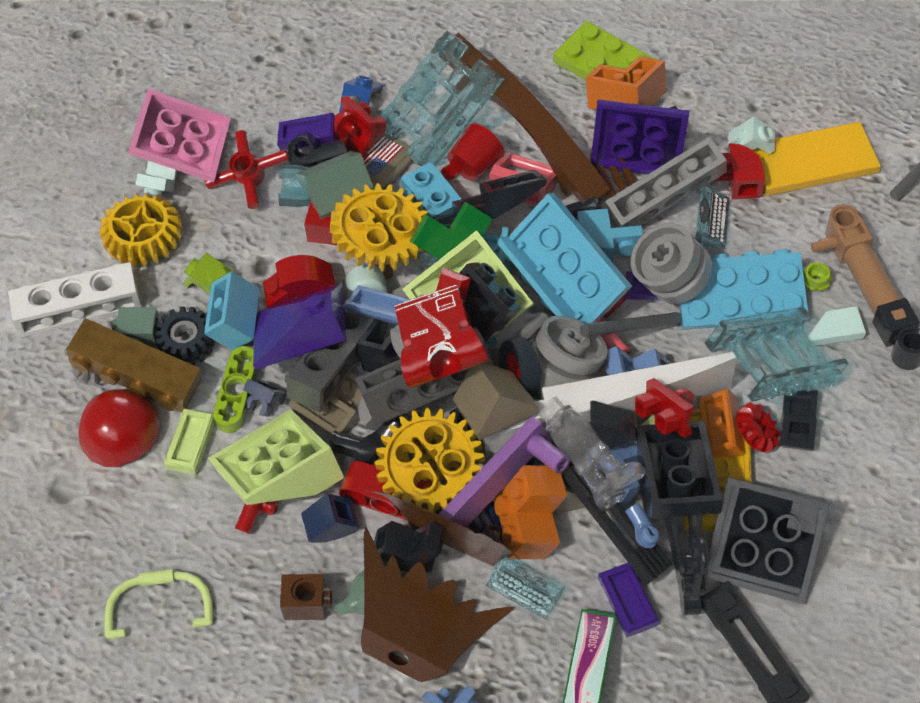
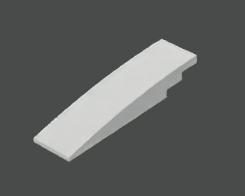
[483,351,737,465]

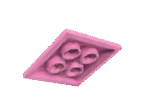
[127,88,231,183]

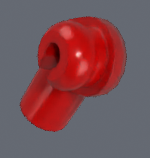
[235,501,279,534]

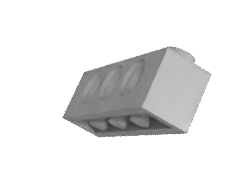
[605,136,727,227]

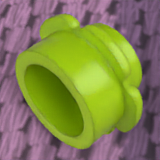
[803,262,832,291]

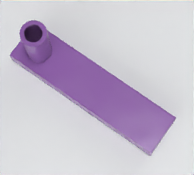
[438,416,570,527]

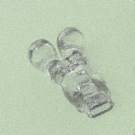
[539,396,646,512]

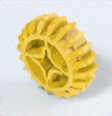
[100,192,182,268]

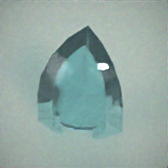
[278,164,310,207]

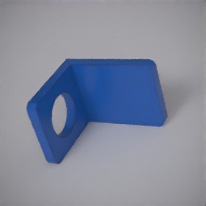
[339,76,383,113]

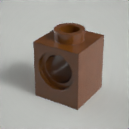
[280,574,332,620]

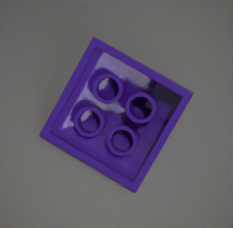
[591,100,690,174]
[253,283,346,370]

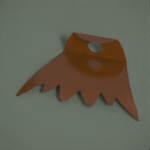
[363,490,520,566]
[361,527,515,682]

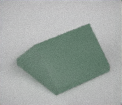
[296,151,375,220]

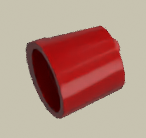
[440,123,505,181]

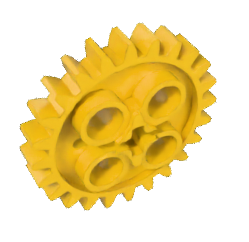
[330,183,428,271]
[375,408,485,513]

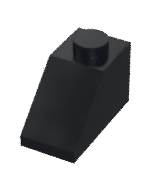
[356,319,401,372]

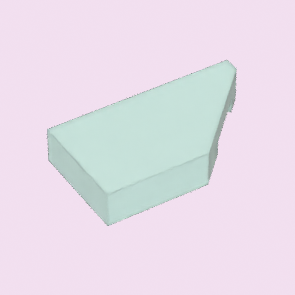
[806,306,866,347]

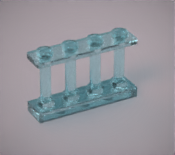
[704,307,849,402]

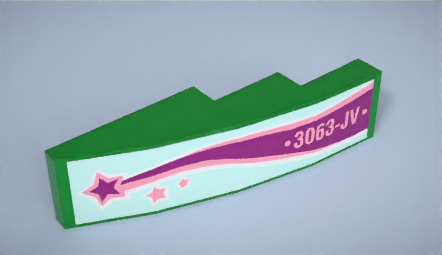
[563,608,616,703]

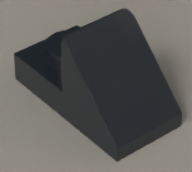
[569,400,637,459]

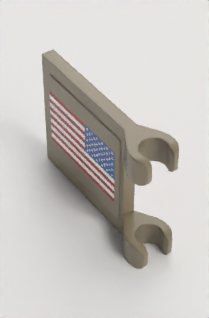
[350,133,419,190]

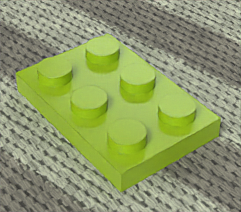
[553,20,655,80]

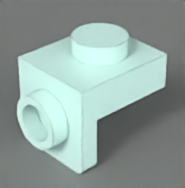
[728,116,775,154]
[135,161,177,196]

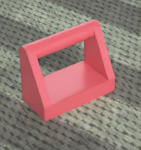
[489,152,558,206]

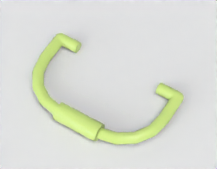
[104,569,213,639]

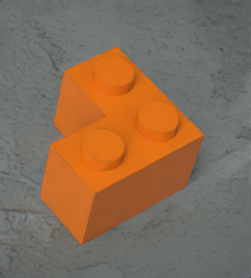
[586,56,666,110]
[494,465,567,559]

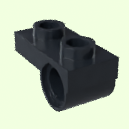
[288,132,352,170]

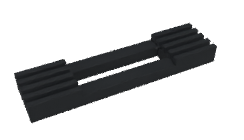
[562,456,673,585]
[701,581,810,703]

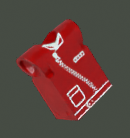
[394,284,488,389]

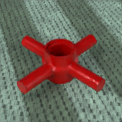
[204,130,290,209]

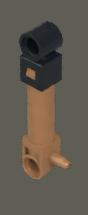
[811,204,920,370]

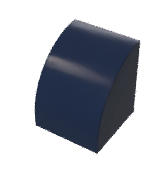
[301,493,359,543]

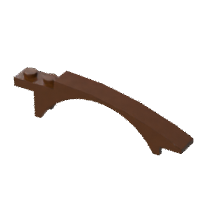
[436,32,611,203]

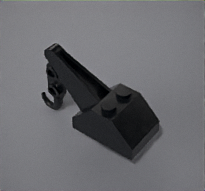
[636,421,723,616]

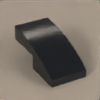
[780,387,818,451]

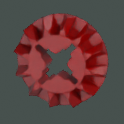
[736,402,781,453]

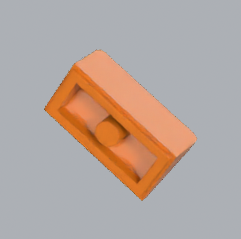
[698,388,746,457]

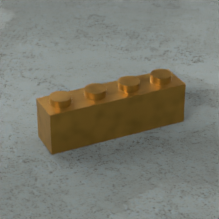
[66,318,201,412]

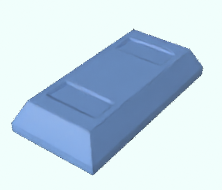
[343,285,410,325]

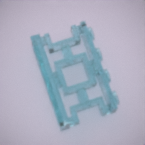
[381,31,505,167]

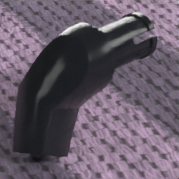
[329,416,401,464]

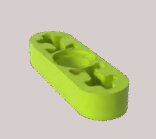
[213,346,258,433]

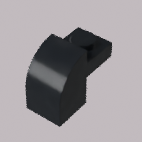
[374,521,443,573]

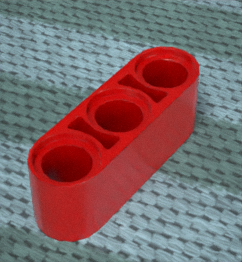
[339,461,432,521]

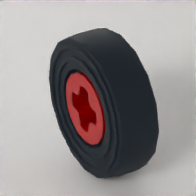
[499,337,541,394]

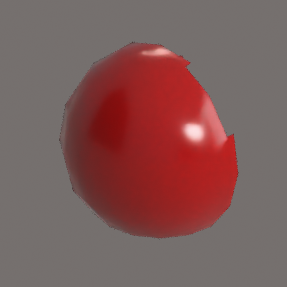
[78,389,160,468]

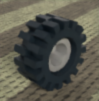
[155,306,215,365]

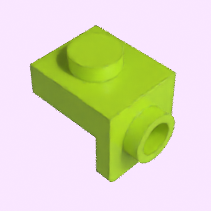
[183,252,236,295]

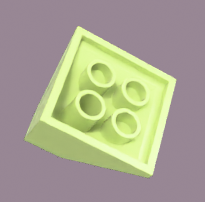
[402,231,534,339]
[208,409,344,505]

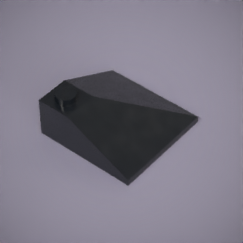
[704,477,830,605]

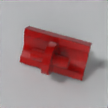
[334,96,386,149]
[635,378,696,438]

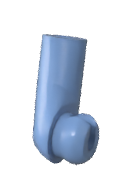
[625,503,660,548]

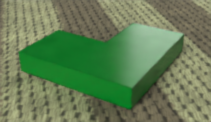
[409,202,493,259]

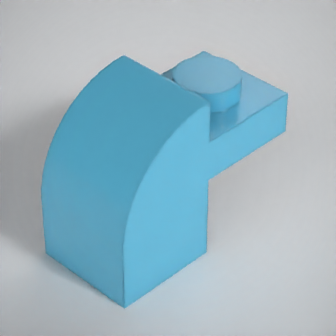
[577,208,643,263]

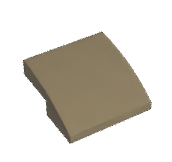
[288,372,362,434]

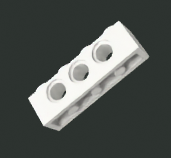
[8,262,142,338]

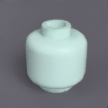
[346,264,387,298]

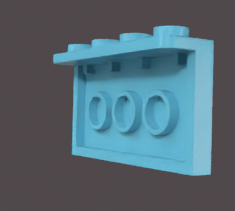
[497,193,632,324]
[679,249,809,330]

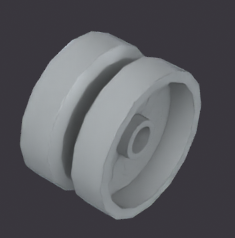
[630,223,712,304]
[532,316,608,388]

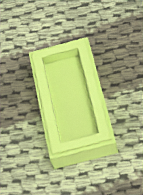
[164,408,215,475]

